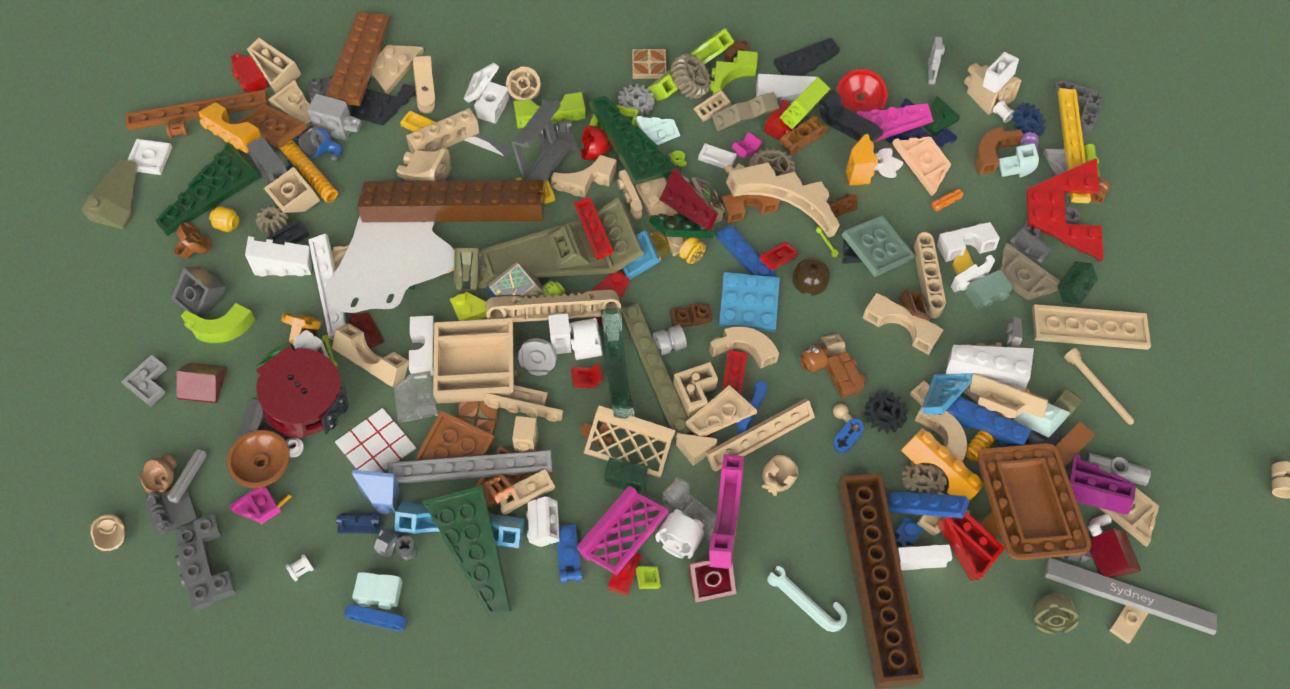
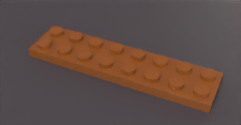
[325,12,390,106]

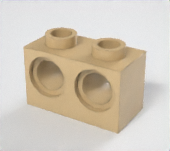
[512,416,538,453]

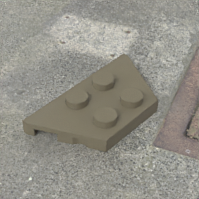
[999,243,1065,301]

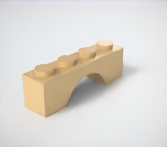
[863,293,944,355]
[332,323,409,387]

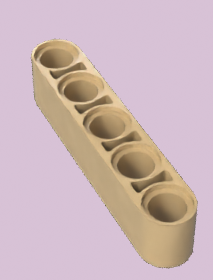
[914,232,946,318]

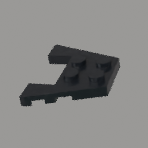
[350,76,416,126]

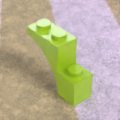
[710,50,758,95]

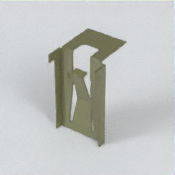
[453,248,478,292]

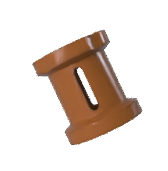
[166,120,188,138]

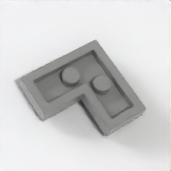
[122,355,167,407]

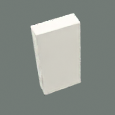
[698,143,737,169]

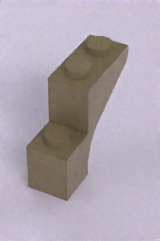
[712,92,779,132]

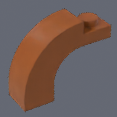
[975,127,1023,175]

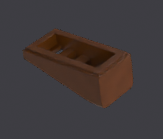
[899,289,930,321]

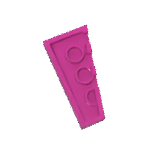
[857,104,934,141]

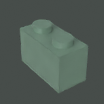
[965,270,1013,310]

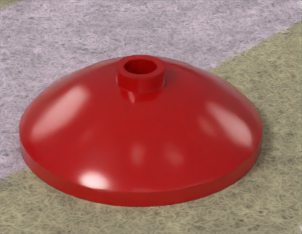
[836,69,887,114]

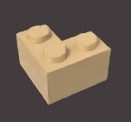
[673,362,718,418]

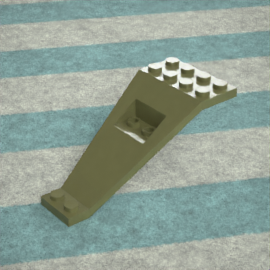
[471,197,645,289]

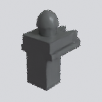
[374,527,400,557]

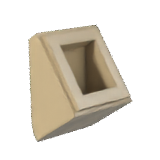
[821,334,845,357]

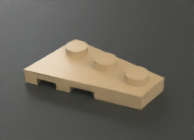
[268,80,312,130]
[685,385,757,437]

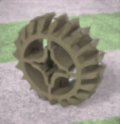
[670,53,711,99]
[748,148,796,176]

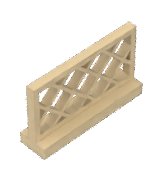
[584,405,675,478]

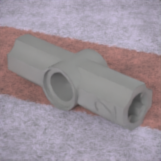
[1085,453,1151,486]

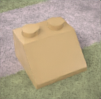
[264,167,320,213]

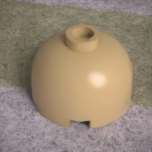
[506,66,541,101]

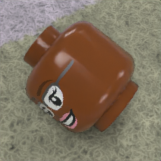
[800,344,830,373]

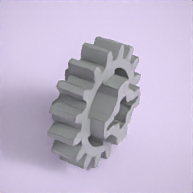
[618,84,655,117]

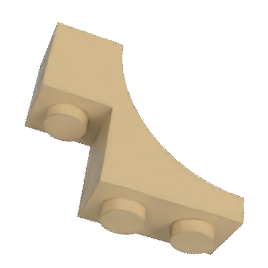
[551,155,616,198]

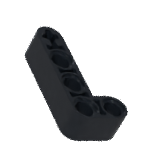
[819,90,883,143]

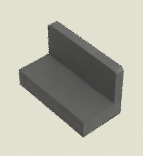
[238,398,267,436]

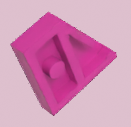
[229,486,281,524]

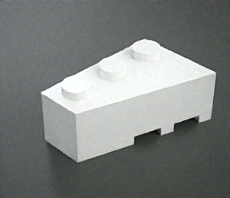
[245,236,313,277]

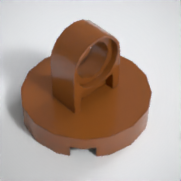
[175,222,213,259]

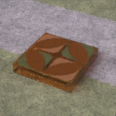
[457,401,500,435]

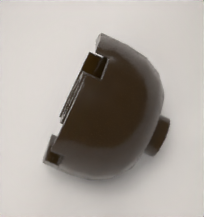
[792,258,830,295]

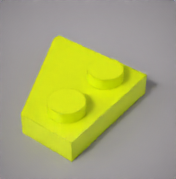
[450,292,495,321]

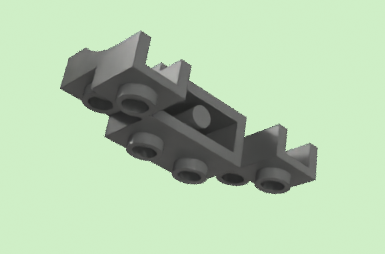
[175,514,236,611]

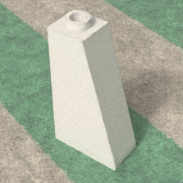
[756,74,817,105]

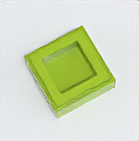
[636,566,661,589]

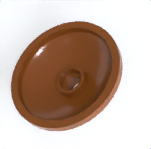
[227,430,290,488]

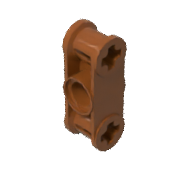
[779,115,828,156]

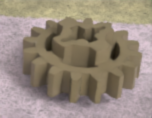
[902,461,947,494]

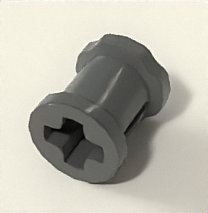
[395,536,417,561]

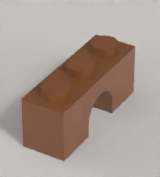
[721,194,780,224]

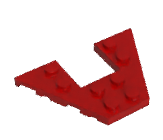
[1026,158,1104,262]

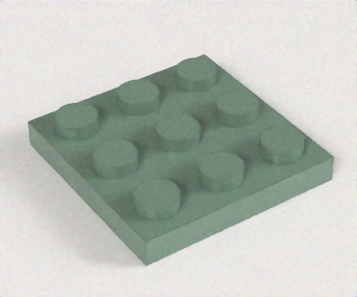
[842,215,915,277]

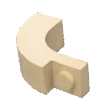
[709,327,779,369]
[915,407,967,461]

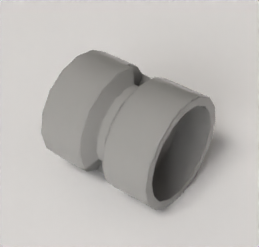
[653,324,687,356]

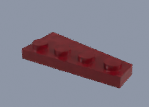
[659,167,718,230]

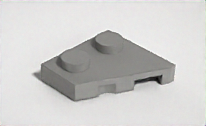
[928,37,945,85]
[1006,317,1023,348]

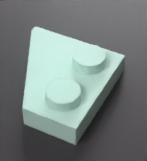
[635,116,680,145]

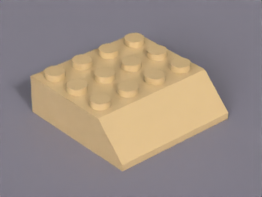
[433,318,514,404]

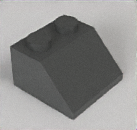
[171,266,226,318]

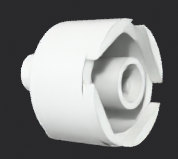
[569,318,603,360]
[656,509,704,559]

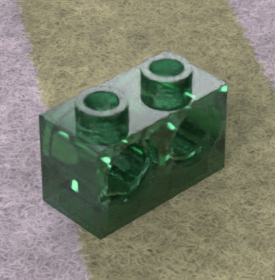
[604,457,649,494]

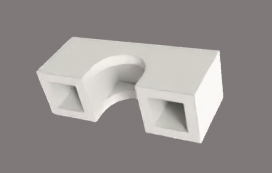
[937,222,1000,262]
[409,316,435,377]

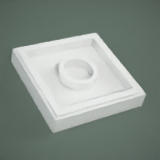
[127,139,172,175]

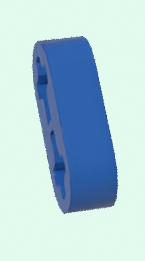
[834,419,864,454]

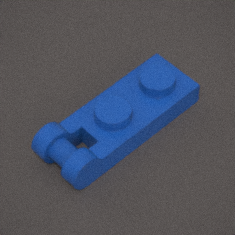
[736,381,767,434]
[557,524,582,583]

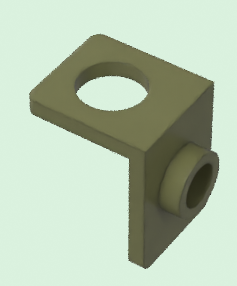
[1053,389,1082,419]

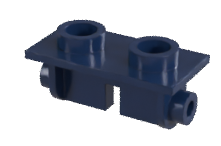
[336,513,382,534]

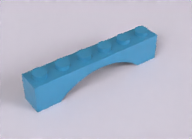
[395,502,525,548]

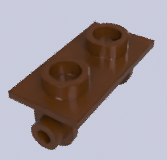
[827,194,857,217]

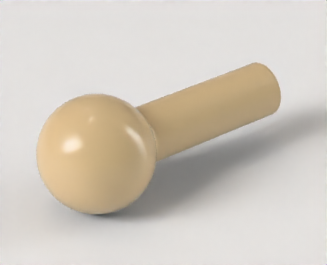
[833,403,859,432]

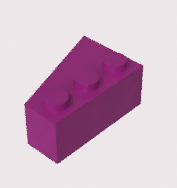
[1068,454,1136,515]

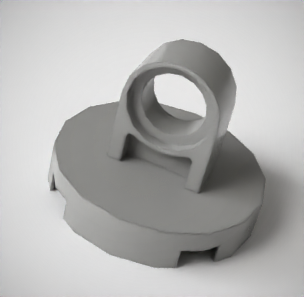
[518,338,557,376]

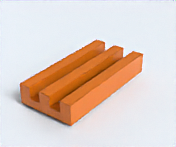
[484,474,516,503]

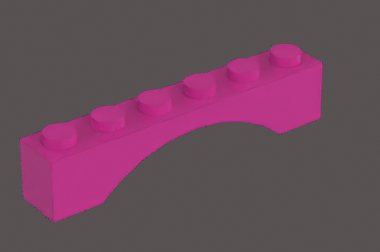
[709,454,744,569]

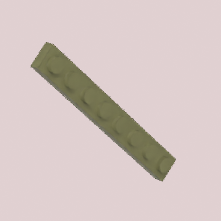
[620,303,693,441]

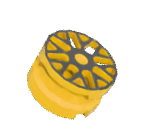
[679,238,707,265]

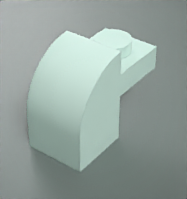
[999,144,1039,177]

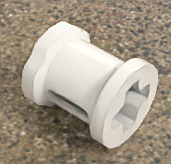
[993,100,1015,123]
[285,554,314,581]

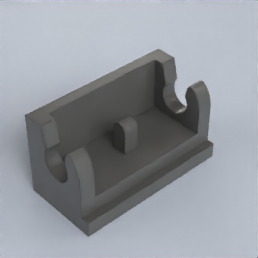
[1010,228,1052,266]

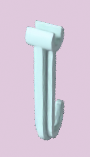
[767,566,847,632]

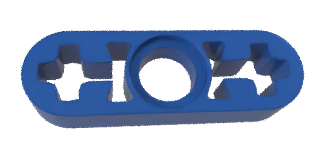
[344,605,407,631]

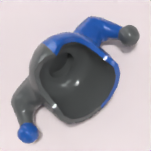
[293,127,343,162]

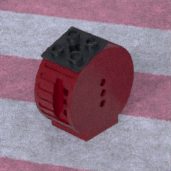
[256,345,349,438]

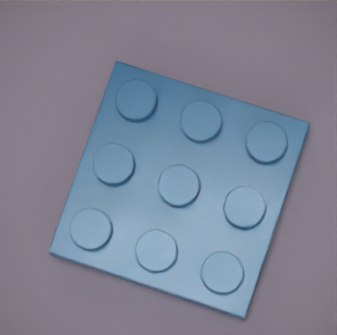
[719,272,780,332]

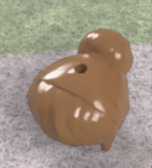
[138,454,177,494]

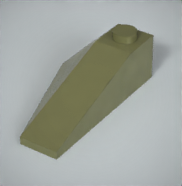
[81,159,138,229]

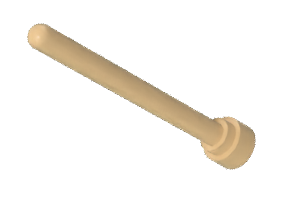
[1063,348,1134,425]

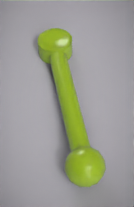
[816,226,839,258]
[322,335,338,368]

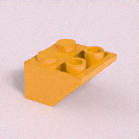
[846,134,878,186]

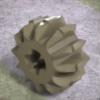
[256,205,288,236]

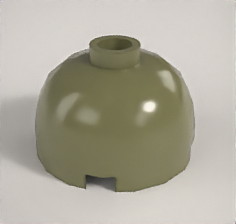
[1033,593,1079,634]

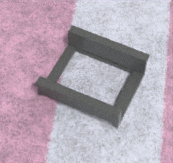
[511,99,571,184]

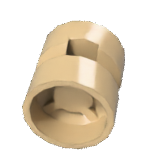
[1271,461,1290,498]

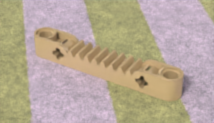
[485,290,621,322]

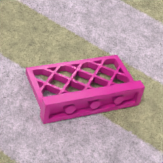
[577,486,669,575]

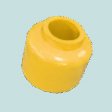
[209,206,239,232]

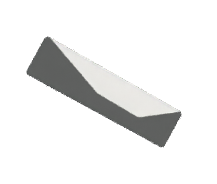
[465,133,512,156]

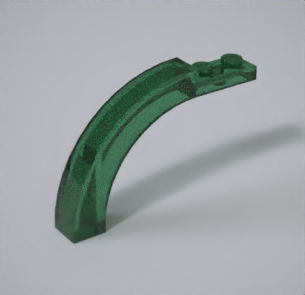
[601,308,634,419]

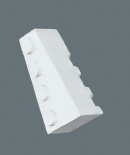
[946,345,1034,391]

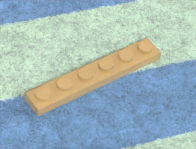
[705,399,815,472]

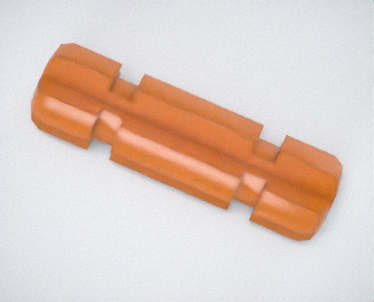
[931,189,964,211]

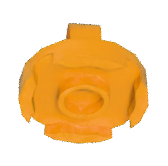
[281,312,322,345]

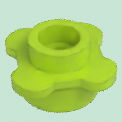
[668,150,687,167]

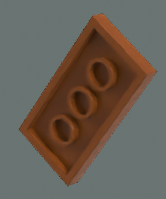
[237,103,307,148]

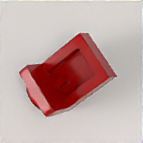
[570,363,603,389]

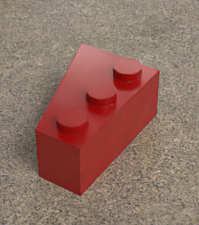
[937,512,1005,581]

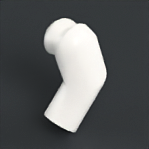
[1088,514,1111,537]

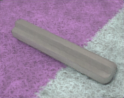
[167,449,207,503]

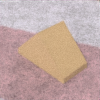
[676,433,717,466]

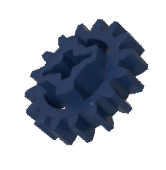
[1012,103,1046,137]

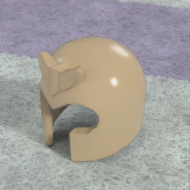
[762,455,799,496]

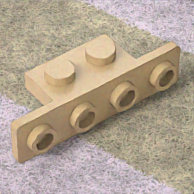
[970,373,1048,418]
[484,385,563,422]

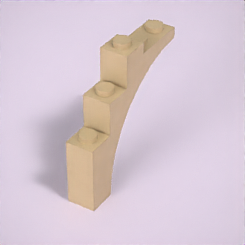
[726,163,840,237]

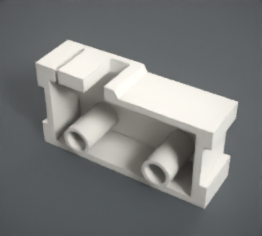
[897,545,952,570]

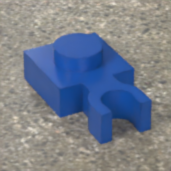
[894,517,924,548]

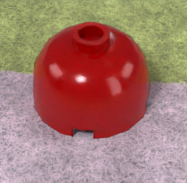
[580,125,611,161]

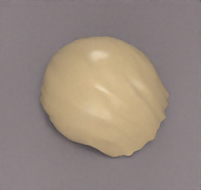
[90,514,125,551]

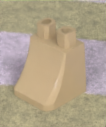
[964,63,1021,115]
[396,148,452,181]

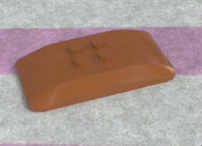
[978,443,1092,560]

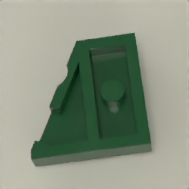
[922,96,960,136]

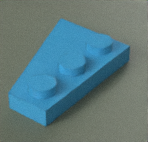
[922,373,973,415]

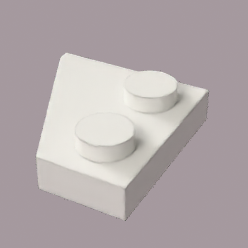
[464,63,499,103]
[951,255,995,292]

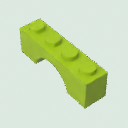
[513,92,585,128]

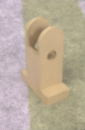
[413,56,435,114]

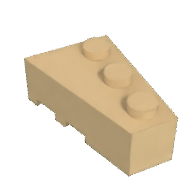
[247,38,301,94]

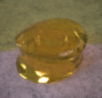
[648,232,670,261]

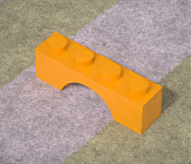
[198,102,261,153]
[901,428,984,500]

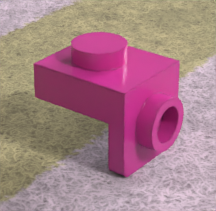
[731,132,762,158]

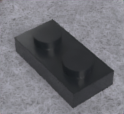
[267,219,309,245]

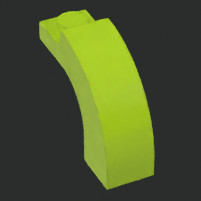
[181,303,256,343]

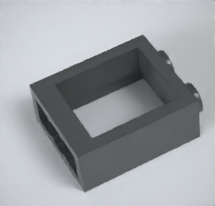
[247,137,287,184]

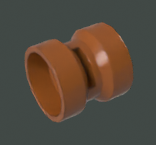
[1090,178,1110,203]

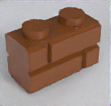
[825,352,866,399]

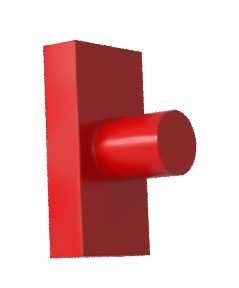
[607,549,642,596]

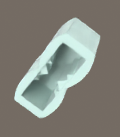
[352,573,403,609]

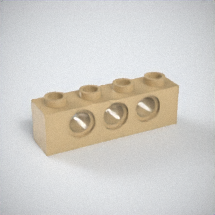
[406,108,479,153]

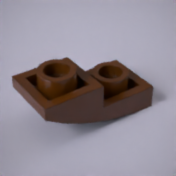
[669,304,712,328]

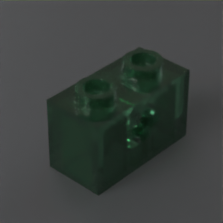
[1057,261,1098,305]

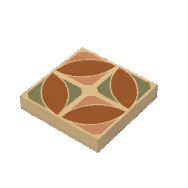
[632,49,666,79]

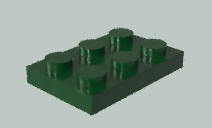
[649,213,715,238]

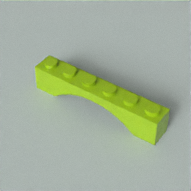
[648,28,734,102]

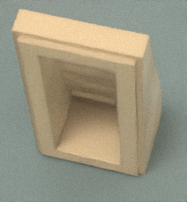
[693,90,732,122]

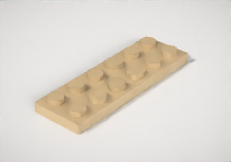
[1032,304,1151,350]

